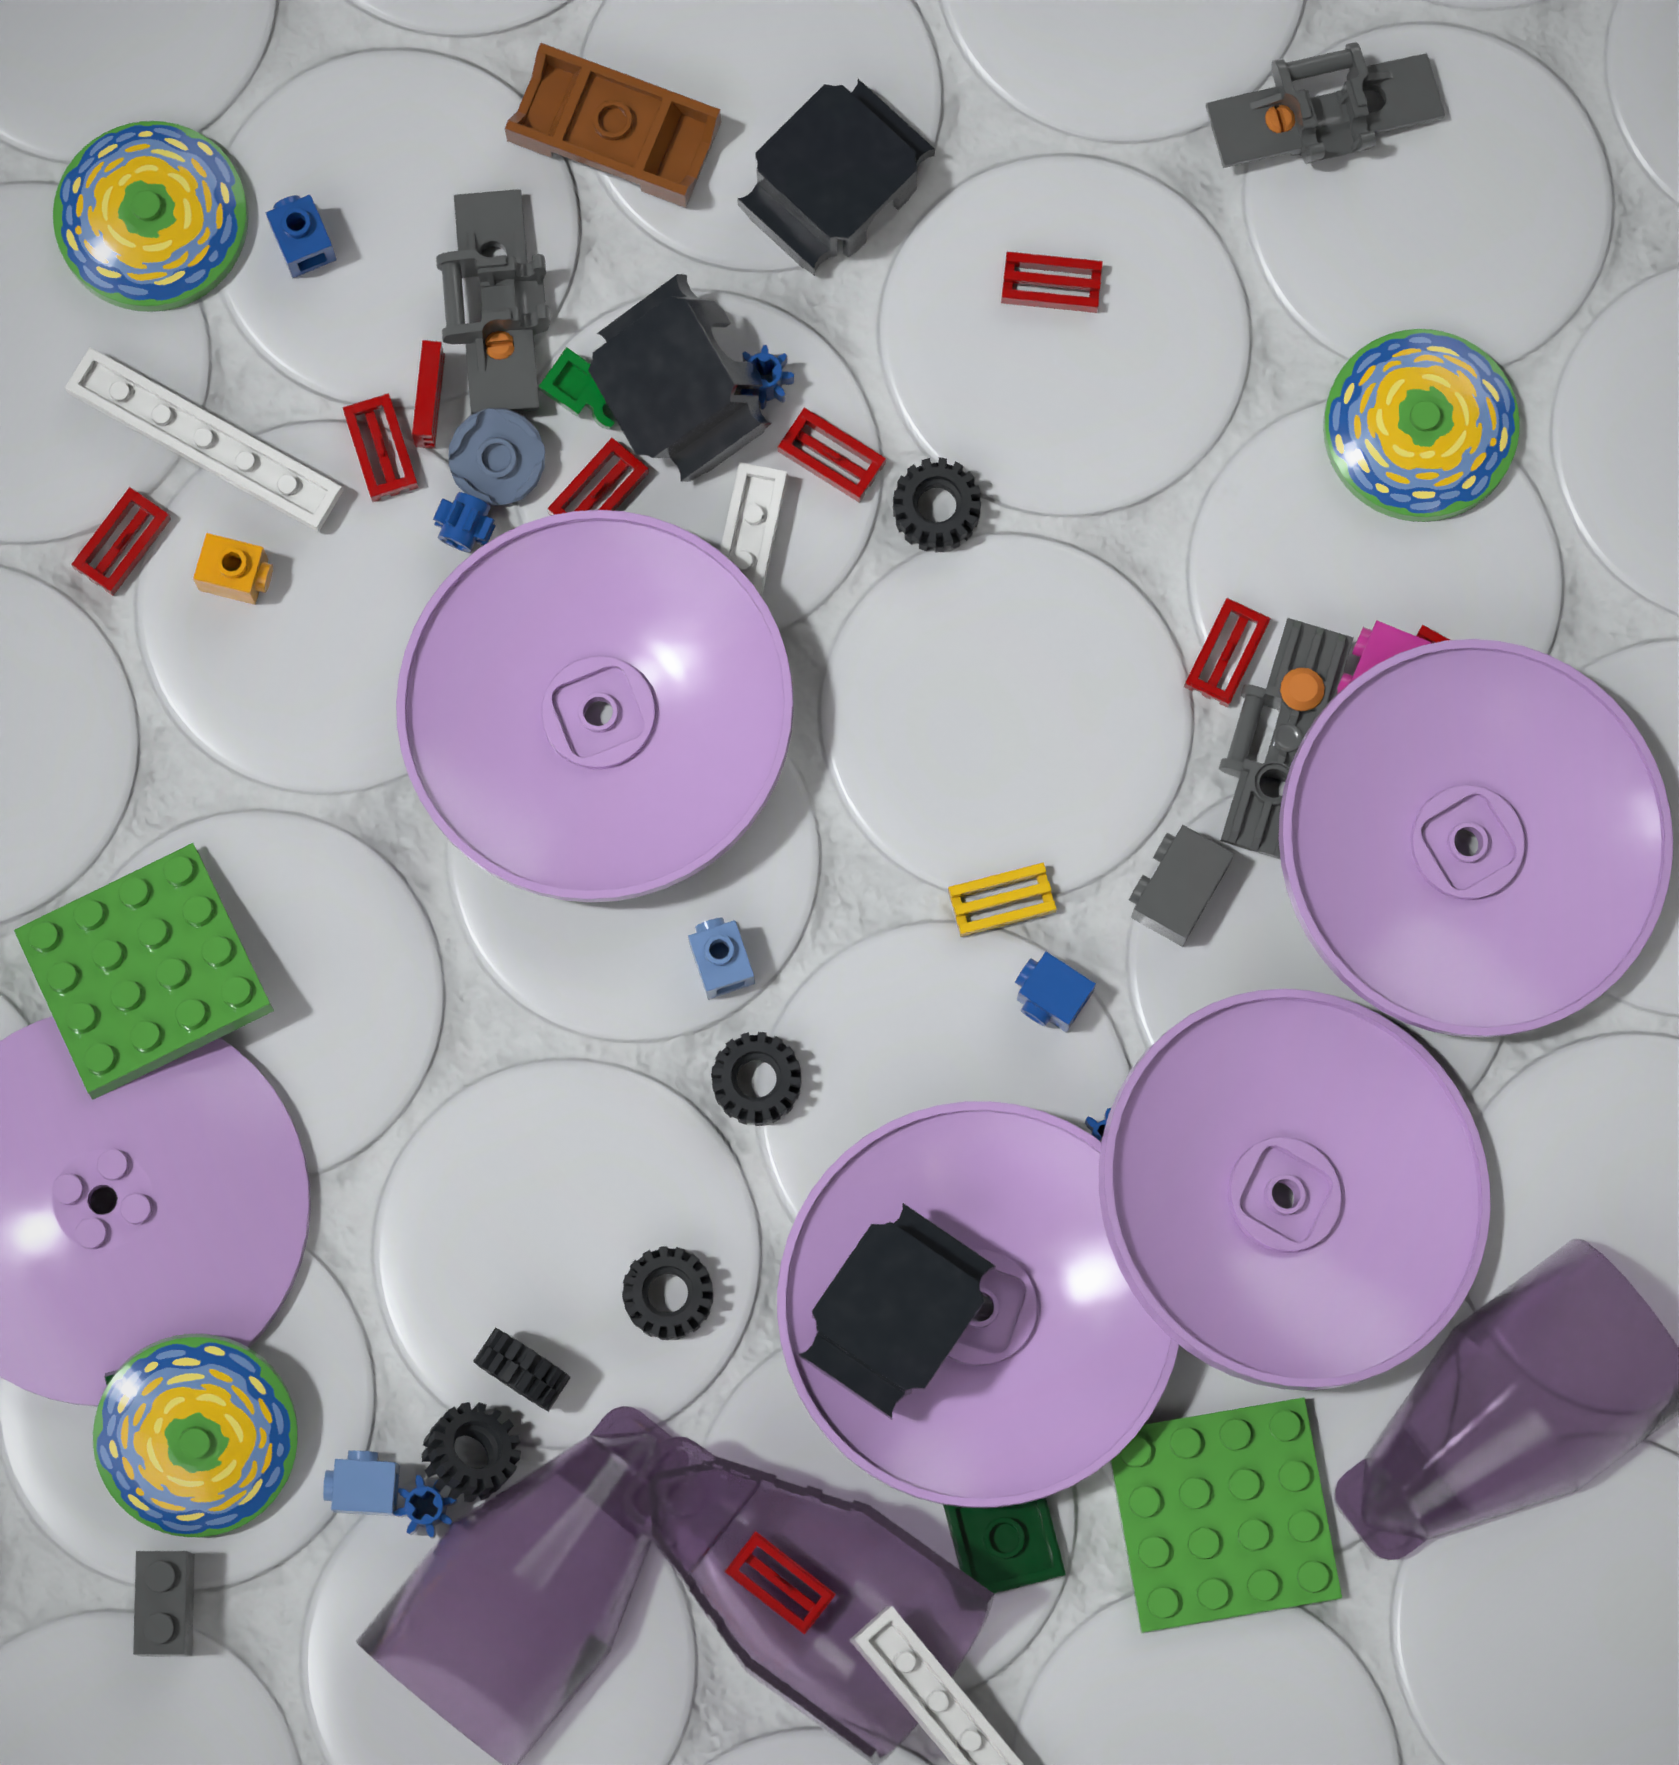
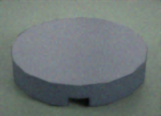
[449,408,545,505]

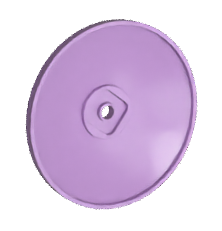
[396,510,794,902]
[1279,639,1673,1038]
[1099,989,1491,1391]
[0,1016,311,1407]
[777,1101,1179,1508]

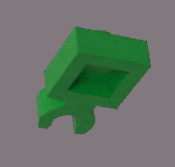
[538,347,615,430]

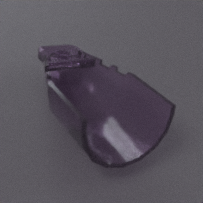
[1333,1238,1679,1561]
[356,1406,690,1765]
[622,1437,994,1765]

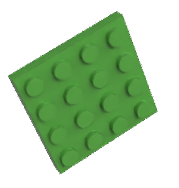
[14,843,274,1100]
[1110,1397,1342,1633]

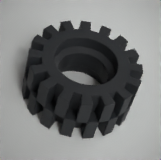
[893,457,981,553]
[711,1032,802,1126]
[622,1246,714,1340]
[473,1328,571,1412]
[421,1402,521,1502]

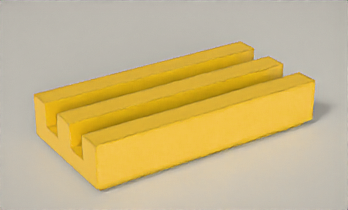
[948,862,1057,937]

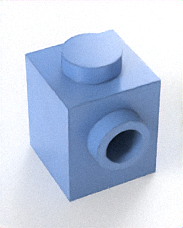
[688,917,755,1000]
[323,1450,400,1516]

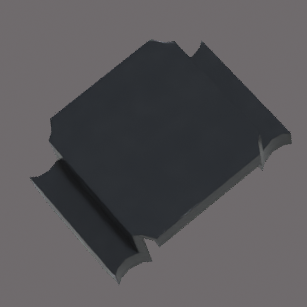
[737,79,935,276]
[588,274,772,482]
[799,1203,996,1420]

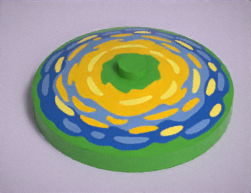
[53,121,248,312]
[1323,329,1520,522]
[93,1333,298,1537]

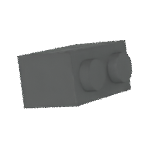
[1129,824,1234,947]
[133,1551,195,1657]

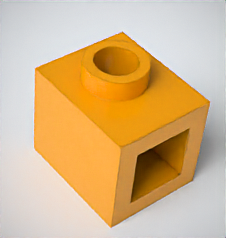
[193,533,273,605]

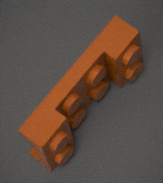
[505,43,721,208]

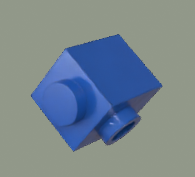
[265,194,337,279]
[1015,952,1096,1033]

